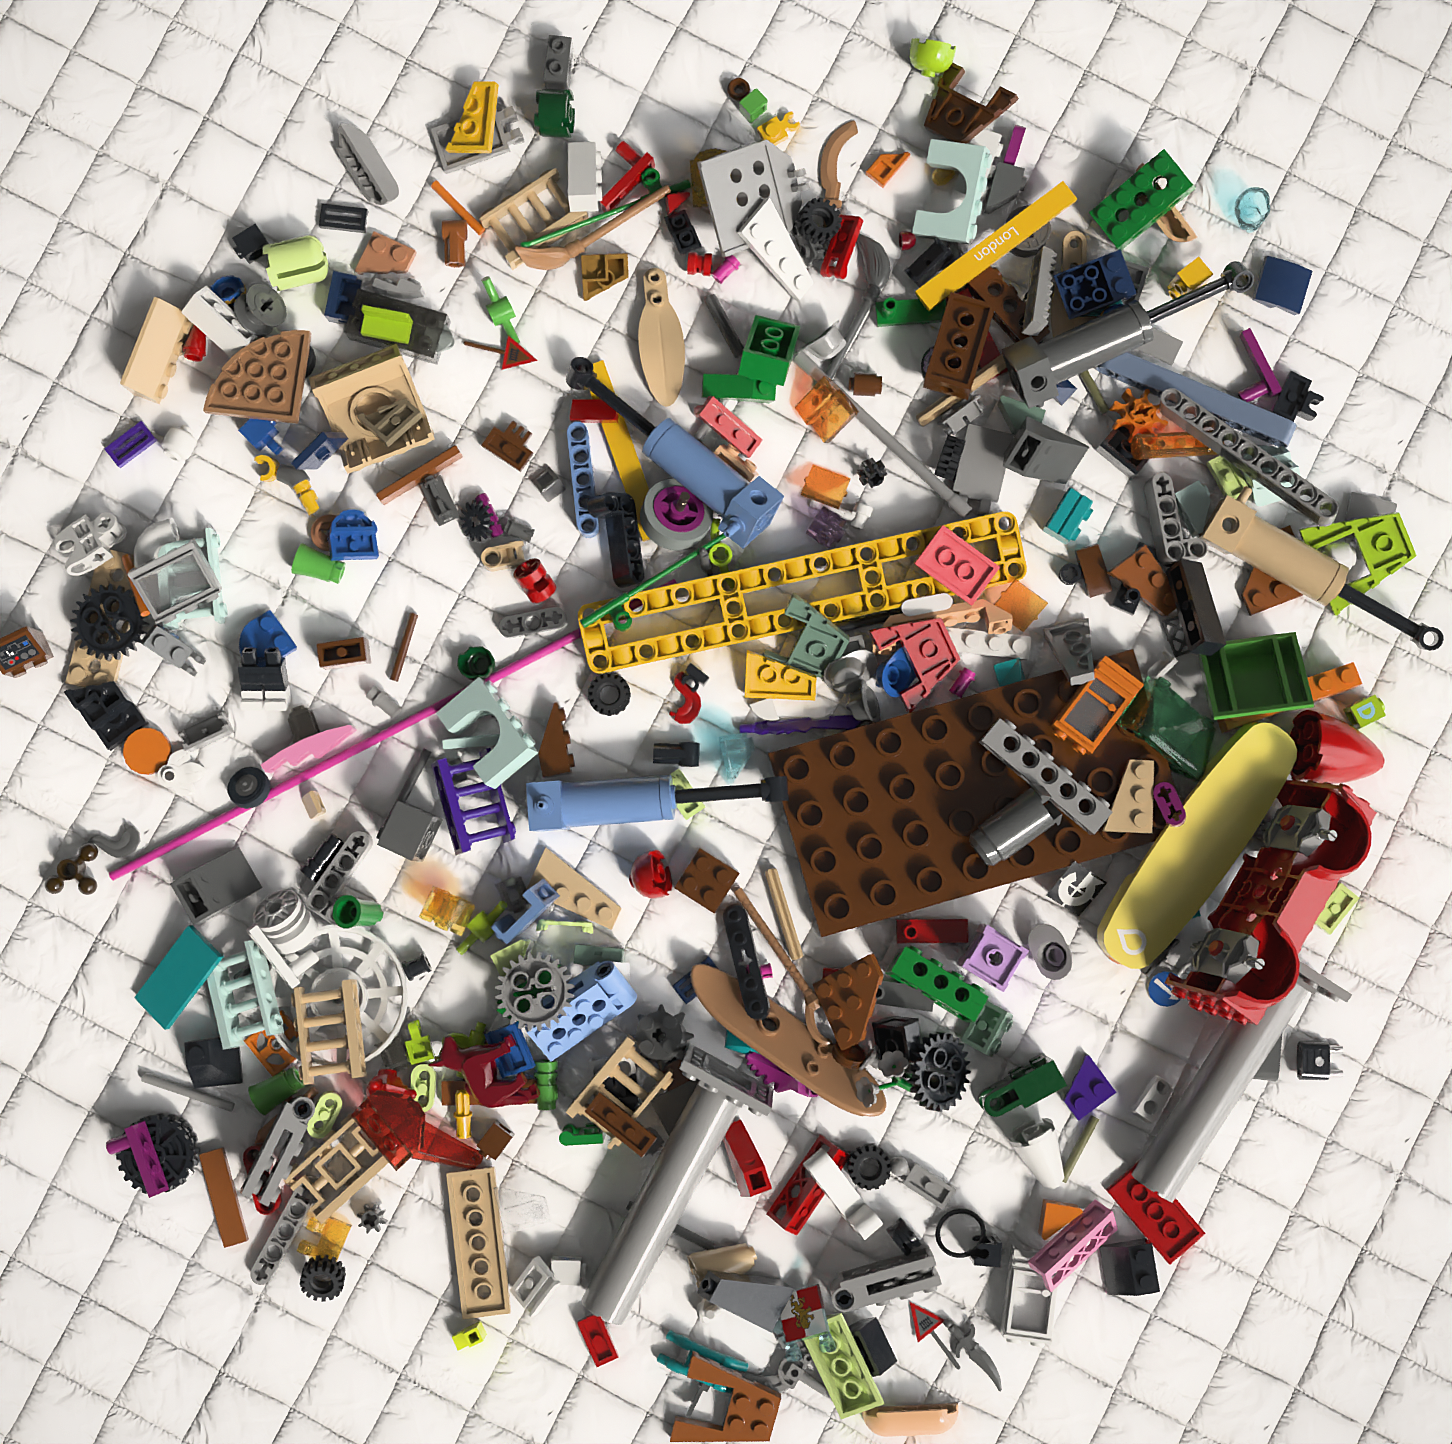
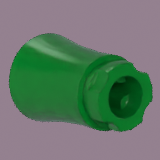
[333,895,384,929]

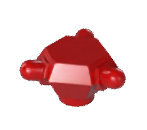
[366,1069,417,1106]

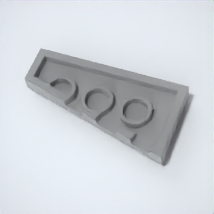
[1043,618,1095,685]

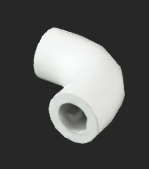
[134,518,179,576]

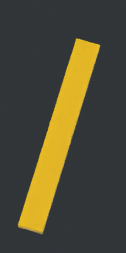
[589,360,650,542]

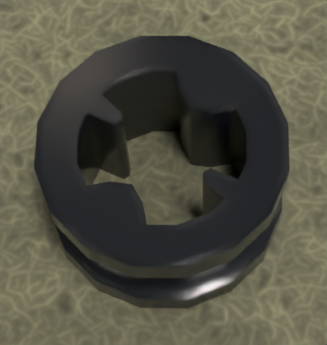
[1058,563,1081,585]

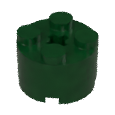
[534,89,575,138]

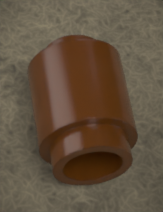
[848,372,882,397]

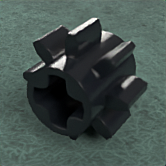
[856,457,887,488]

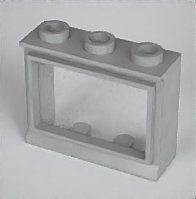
[127,538,222,624]

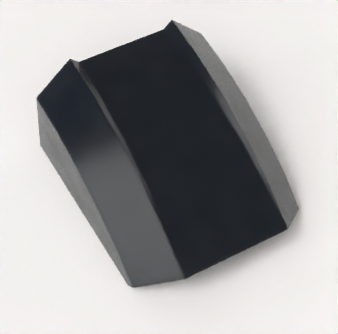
[872,1015,920,1078]

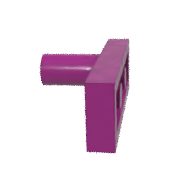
[1237,328,1282,402]
[106,1121,169,1198]

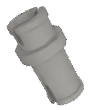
[365,686,402,719]

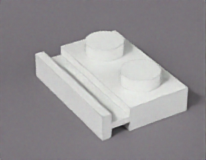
[510,1256,561,1317]

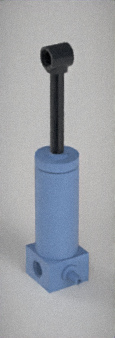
[565,357,784,549]
[526,774,789,832]

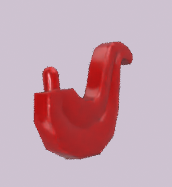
[669,671,702,724]

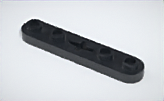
[723,904,770,1021]

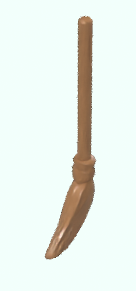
[514,185,671,270]

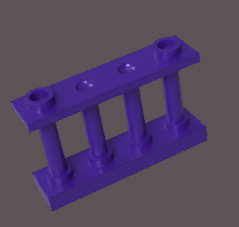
[431,748,516,856]

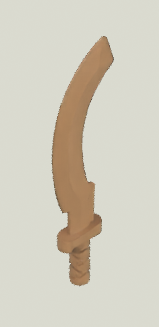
[820,120,858,228]

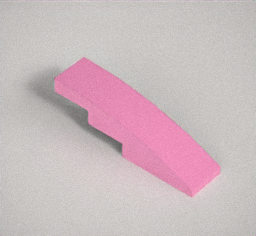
[261,725,357,774]

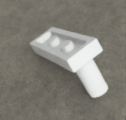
[246,924,319,989]

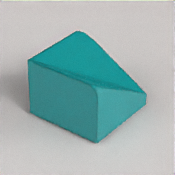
[993,658,1026,687]

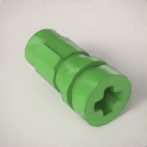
[534,1059,558,1110]

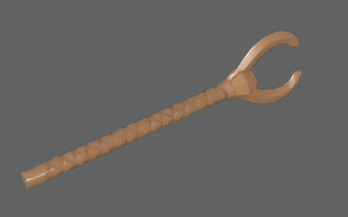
[734,888,833,1045]

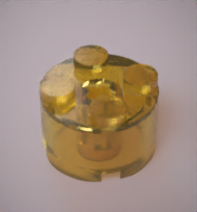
[418,886,476,936]

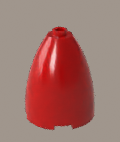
[1290,710,1385,784]

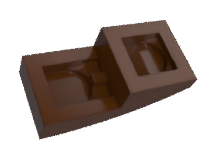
[1075,543,1112,598]

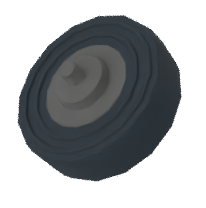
[227,766,270,809]

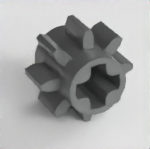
[357,1202,388,1234]

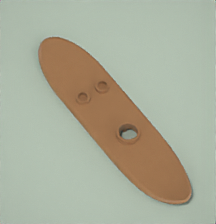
[690,964,887,1117]

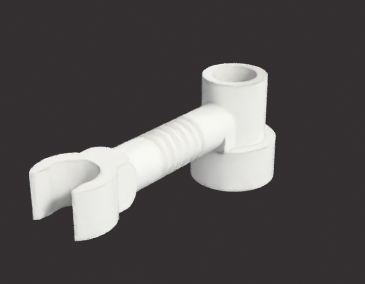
[809,497,873,530]

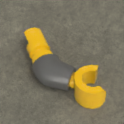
[254,455,319,515]

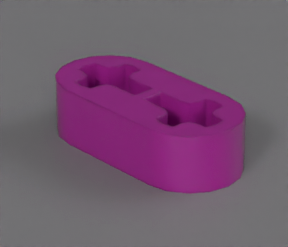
[1003,124,1026,165]
[1153,782,1186,827]

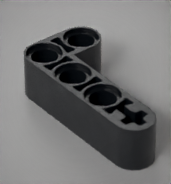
[587,492,644,588]

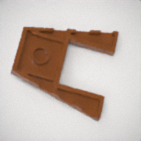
[670,1351,781,1442]

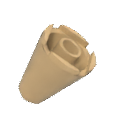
[687,1243,757,1301]

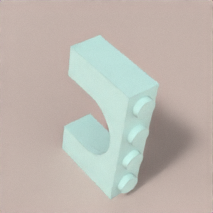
[912,139,992,245]
[436,677,538,789]

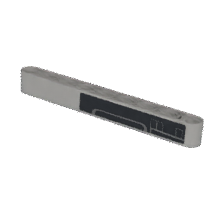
[1159,388,1339,527]

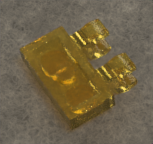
[296,1216,352,1263]

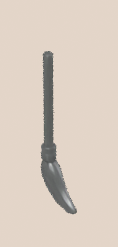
[816,233,891,394]

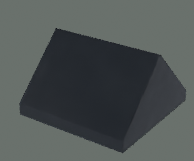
[1095,427,1155,480]

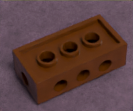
[923,292,996,400]

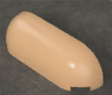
[1136,162,1198,242]
[862,1403,958,1437]

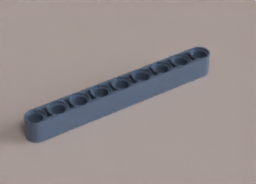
[1095,352,1297,448]

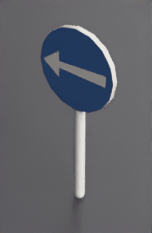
[1148,953,1195,1007]

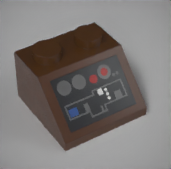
[0,626,54,678]

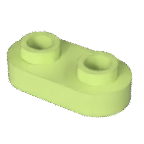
[410,1063,436,1113]
[307,1091,342,1139]

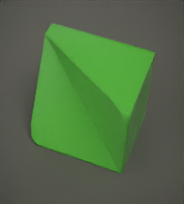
[739,88,768,123]

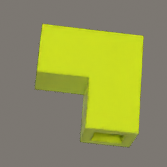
[452,1321,487,1351]

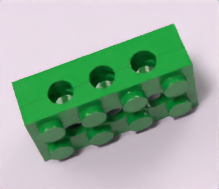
[1089,149,1196,251]
[885,945,989,1023]

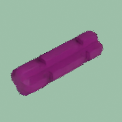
[475,493,504,538]

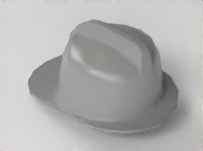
[794,320,846,360]
[823,649,878,694]
[1028,924,1073,980]

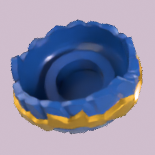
[210,275,246,308]

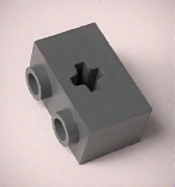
[544,35,574,89]

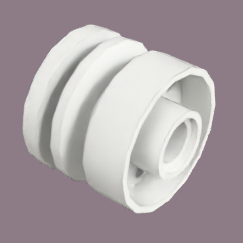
[253,889,318,954]

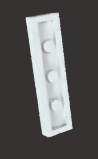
[946,627,1032,661]

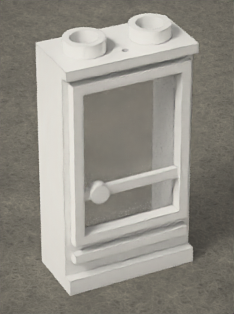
[1000,1245,1058,1347]

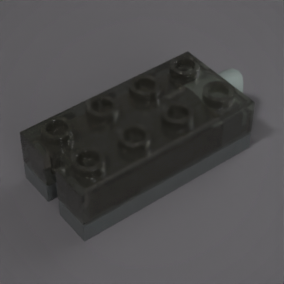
[344,288,455,365]

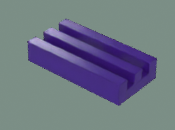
[104,421,158,469]

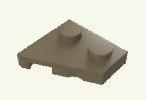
[357,398,423,447]

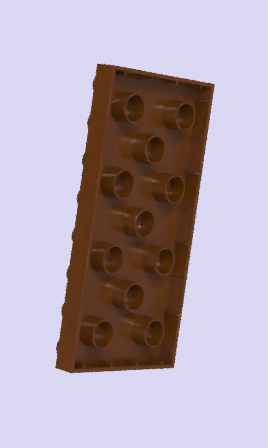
[768,649,1178,938]

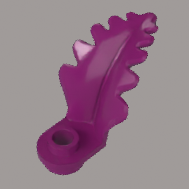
[745,1051,819,1097]

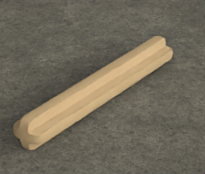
[765,868,803,960]

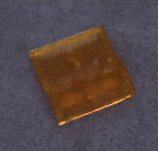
[794,376,859,443]

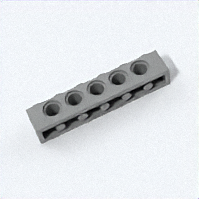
[979,719,1113,835]

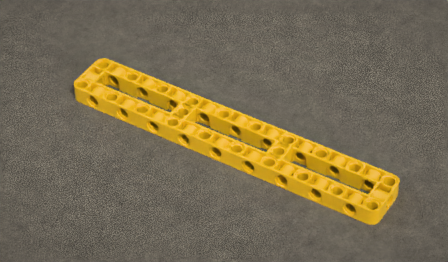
[578,511,1027,673]

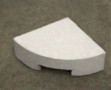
[749,699,779,721]

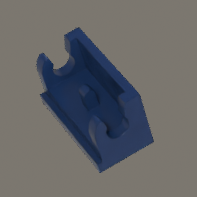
[324,270,363,326]

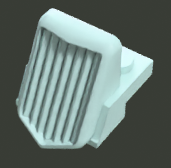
[1241,445,1301,507]

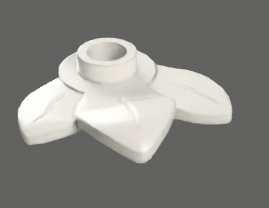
[157,749,206,796]

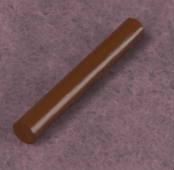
[389,612,418,682]

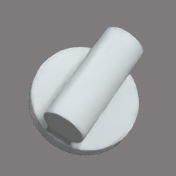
[697,1298,724,1323]

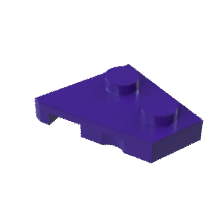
[1063,1054,1117,1121]

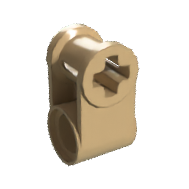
[481,541,527,572]

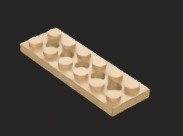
[65,550,143,688]
[446,1166,512,1320]

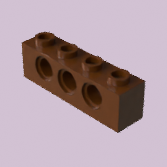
[964,266,1051,344]

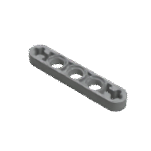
[250,1175,321,1285]

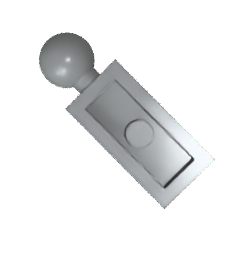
[889,1156,956,1210]

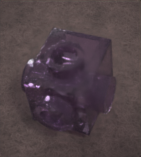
[806,506,847,548]

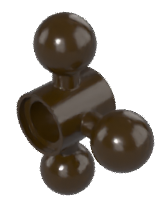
[44,843,98,895]

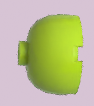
[909,38,956,78]

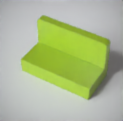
[361,305,413,344]

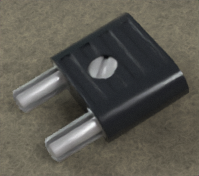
[1295,1041,1344,1081]

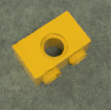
[1167,256,1214,299]

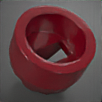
[899,231,916,251]

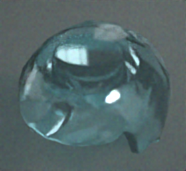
[1234,187,1270,233]

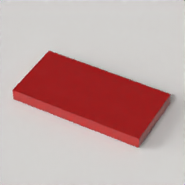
[1105,1159,1206,1265]

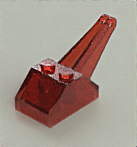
[351,1090,483,1171]

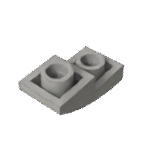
[372,278,425,299]

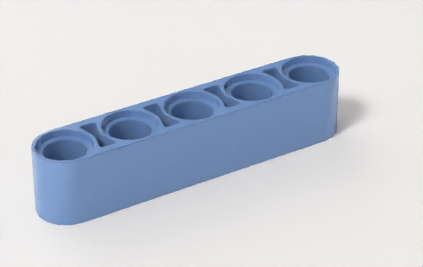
[567,421,599,538]

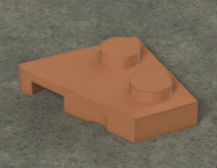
[355,231,417,275]

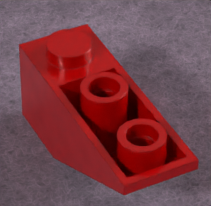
[723,1119,772,1197]

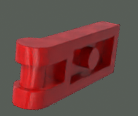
[820,214,864,279]

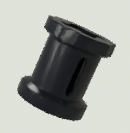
[402,953,432,982]

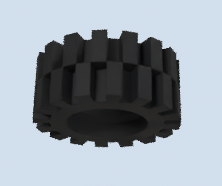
[796,197,842,245]
[934,435,966,481]
[588,673,631,716]
[847,1144,892,1191]
[299,1255,346,1302]

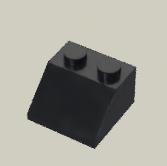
[1099,1238,1160,1296]
[848,1317,897,1377]

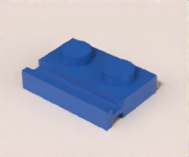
[484,1021,536,1079]

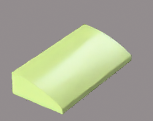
[803,1313,884,1419]

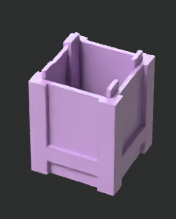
[956,924,1029,992]

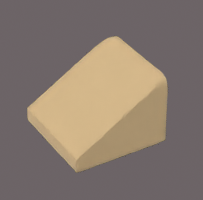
[302,790,326,819]

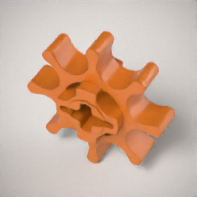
[1110,388,1168,444]

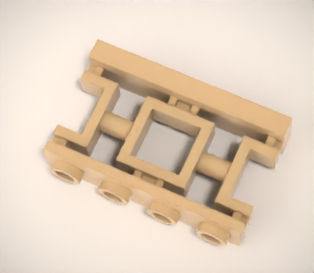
[283,1113,397,1224]

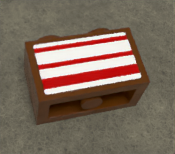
[316,637,372,670]

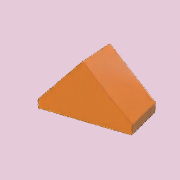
[1038,1199,1083,1241]

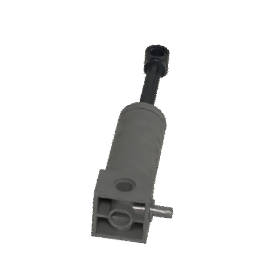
[1001,261,1254,409]

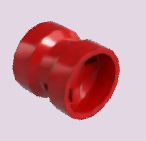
[687,251,712,277]

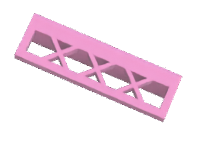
[1028,1199,1118,1292]

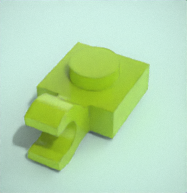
[405,1019,435,1065]

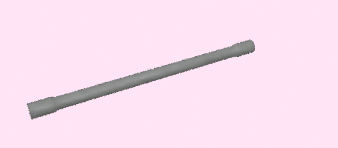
[793,351,973,519]

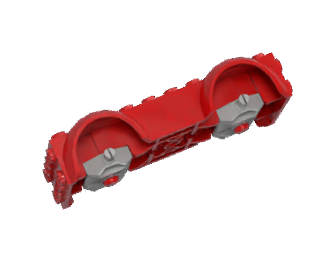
[1165,779,1377,1025]

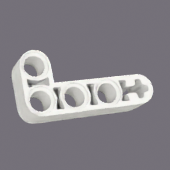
[803,1148,883,1240]

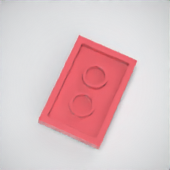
[914,525,1000,606]

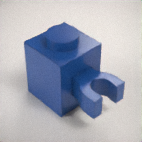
[238,419,284,456]

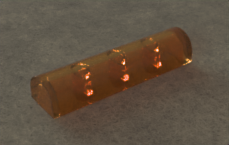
[1131,430,1225,460]

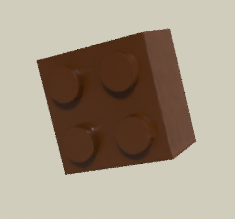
[674,848,740,914]

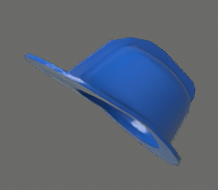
[875,647,917,698]

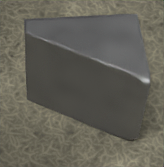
[531,467,566,502]

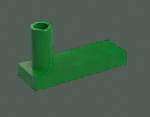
[875,297,946,327]

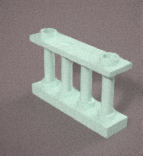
[158,528,228,630]
[207,940,284,1050]

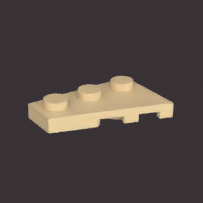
[1102,760,1154,833]

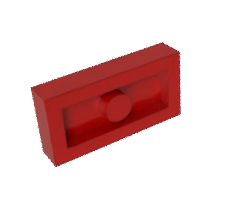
[577,1314,619,1368]

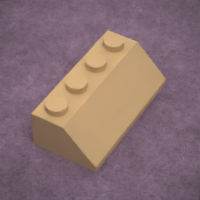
[120,297,194,404]

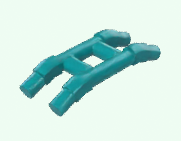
[657,1330,748,1394]

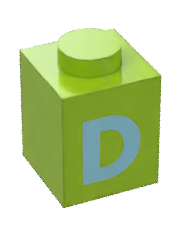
[1343,695,1386,729]

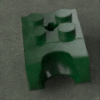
[978,1054,1068,1117]

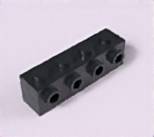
[1166,559,1227,656]

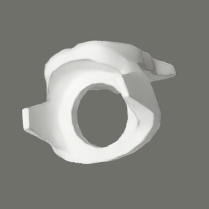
[1141,650,1196,709]

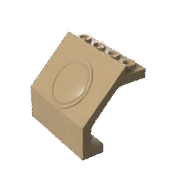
[309,344,435,474]

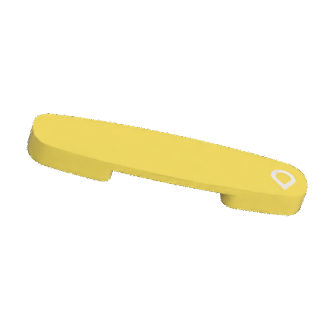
[1097,722,1297,969]

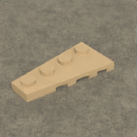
[526,847,622,930]

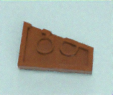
[1107,545,1176,617]

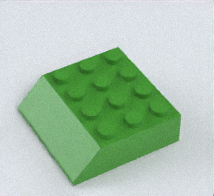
[1199,632,1314,720]

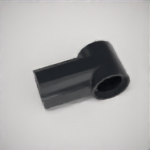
[653,742,700,767]

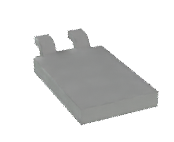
[431,106,525,174]
[952,424,1014,516]

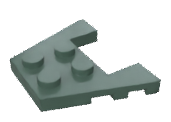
[762,593,849,678]

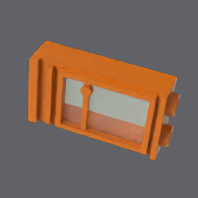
[1050,655,1144,755]

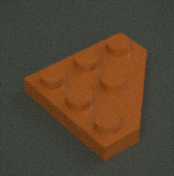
[1241,525,1303,616]
[812,953,884,1050]

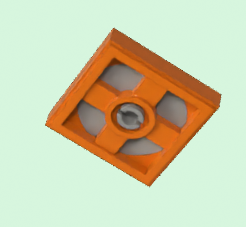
[244,1009,299,1076]

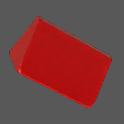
[569,399,618,423]

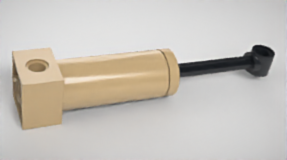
[1198,486,1444,651]

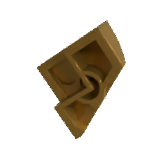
[581,253,629,301]

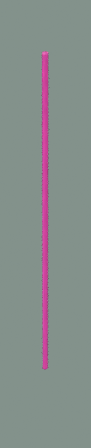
[109,578,677,881]

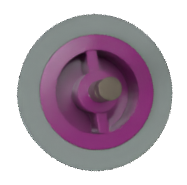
[640,478,713,551]

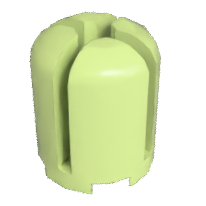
[263,235,329,291]

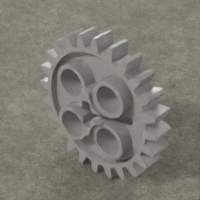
[495,952,575,1032]

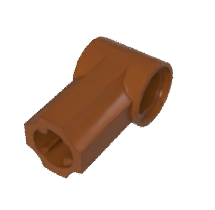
[442,220,468,268]

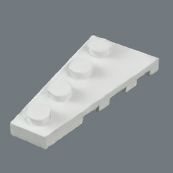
[737,198,813,300]

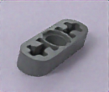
[498,607,567,639]

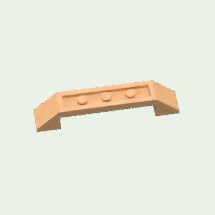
[872,599,1013,655]

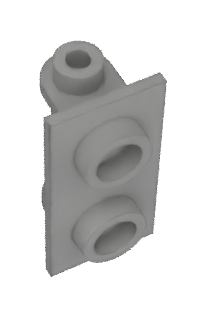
[937,394,986,435]

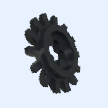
[459,500,494,542]

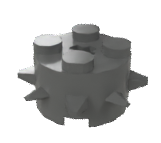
[632,1004,694,1071]

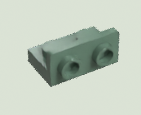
[961,1001,1013,1057]

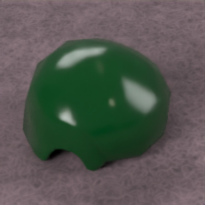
[457,646,495,681]

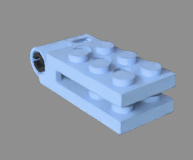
[524,961,637,1062]

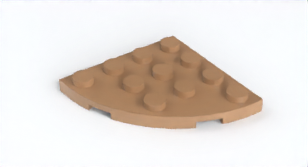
[203,330,312,424]

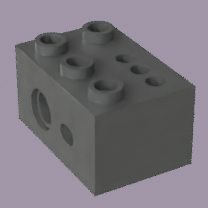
[376,800,443,862]

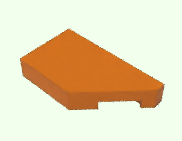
[865,152,910,188]

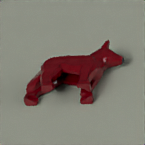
[428,1034,540,1108]

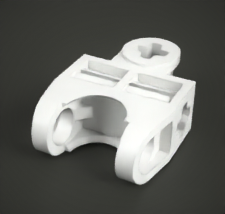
[53,512,127,576]

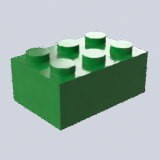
[738,315,801,386]

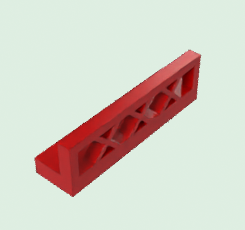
[766,1134,851,1236]

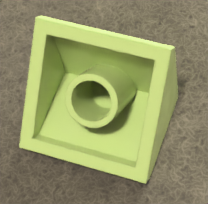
[490,938,530,984]

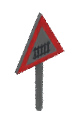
[910,1302,961,1370]

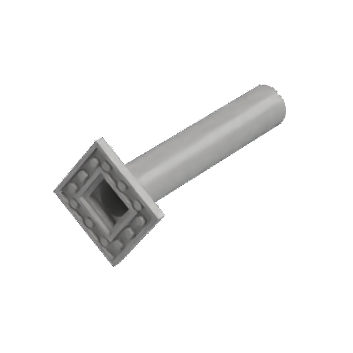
[1131,961,1353,1203]
[581,1043,774,1325]

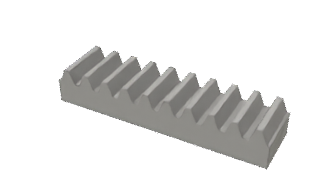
[1022,246,1057,336]

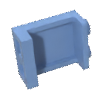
[491,879,560,944]

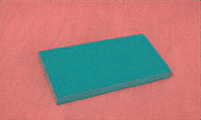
[134,925,224,1030]

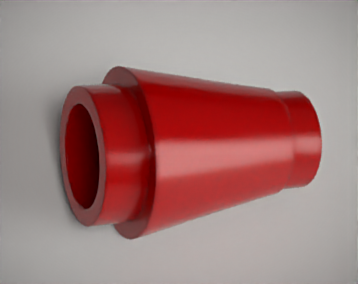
[183,325,206,362]

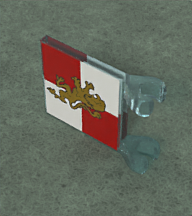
[780,1284,836,1362]

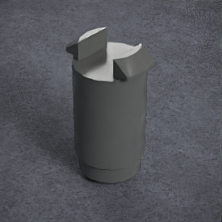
[969,783,1062,866]

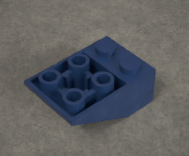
[1053,249,1137,320]

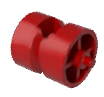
[513,558,556,603]

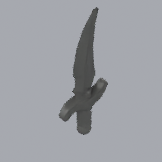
[943,1318,1002,1392]

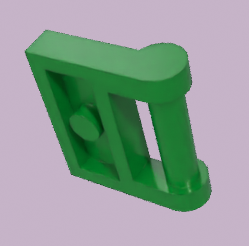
[559,1122,606,1146]

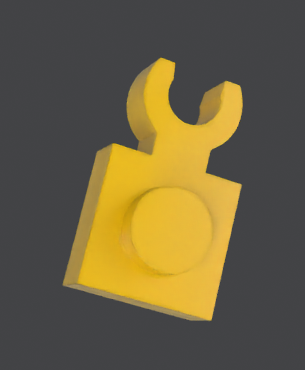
[757,111,800,146]

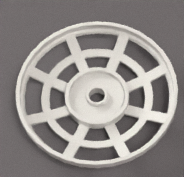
[270,925,408,1066]

